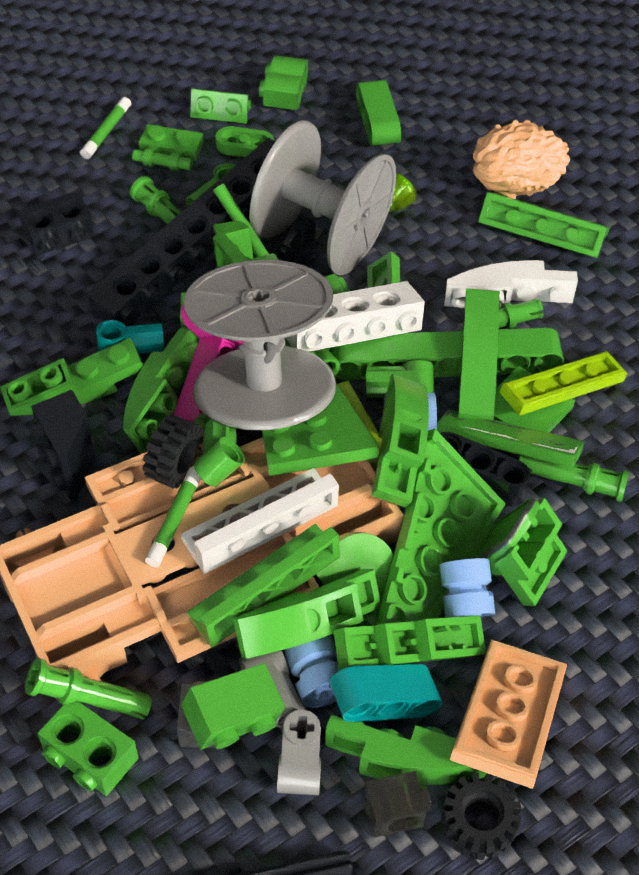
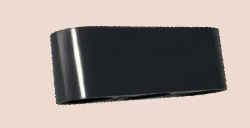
[440,432,530,507]

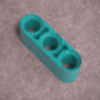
[329,664,442,722]

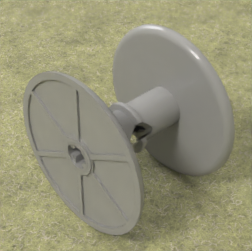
[249,120,396,275]
[183,260,336,430]

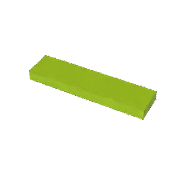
[499,351,628,416]

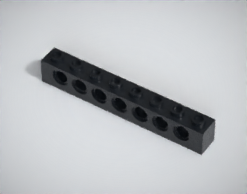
[86,138,275,326]

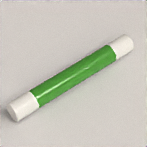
[80,97,131,159]
[145,466,201,568]

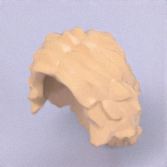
[473,119,570,199]

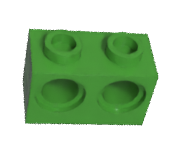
[38,701,139,797]

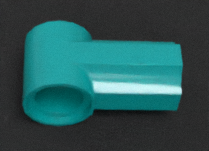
[96,320,164,354]

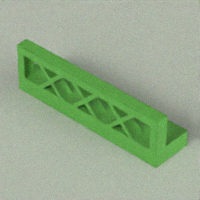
[478,192,610,258]
[187,523,340,648]

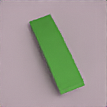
[458,289,500,421]
[333,616,486,671]

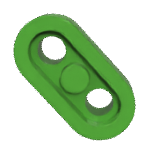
[215,126,274,157]

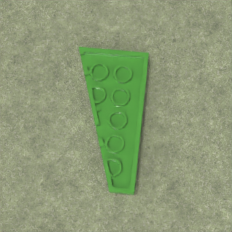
[376,428,506,665]

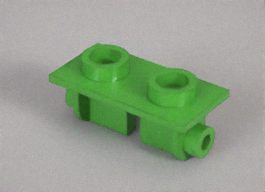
[190,88,251,124]

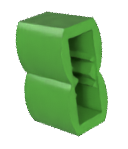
[259,55,308,110]

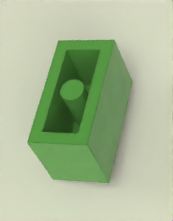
[181,663,285,750]

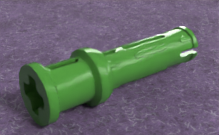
[130,176,181,224]
[519,455,630,502]
[25,658,152,720]

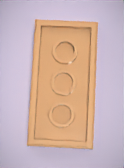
[450,640,567,789]

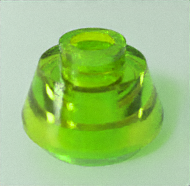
[389,173,416,212]

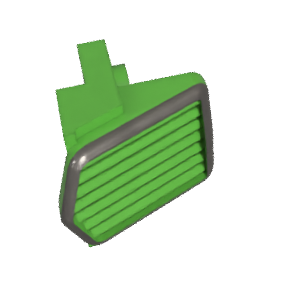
[473,498,567,606]

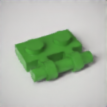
[132,124,204,171]

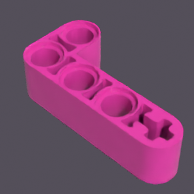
[174,304,244,422]

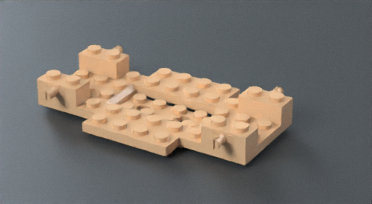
[0,431,404,681]

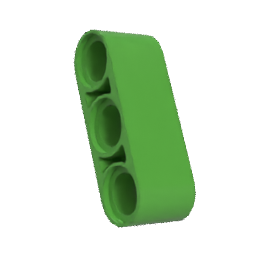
[356,80,401,146]

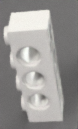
[286,281,425,352]

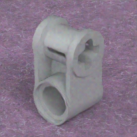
[277,709,321,796]

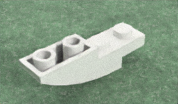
[444,260,578,308]

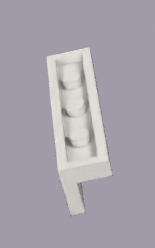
[181,468,339,574]

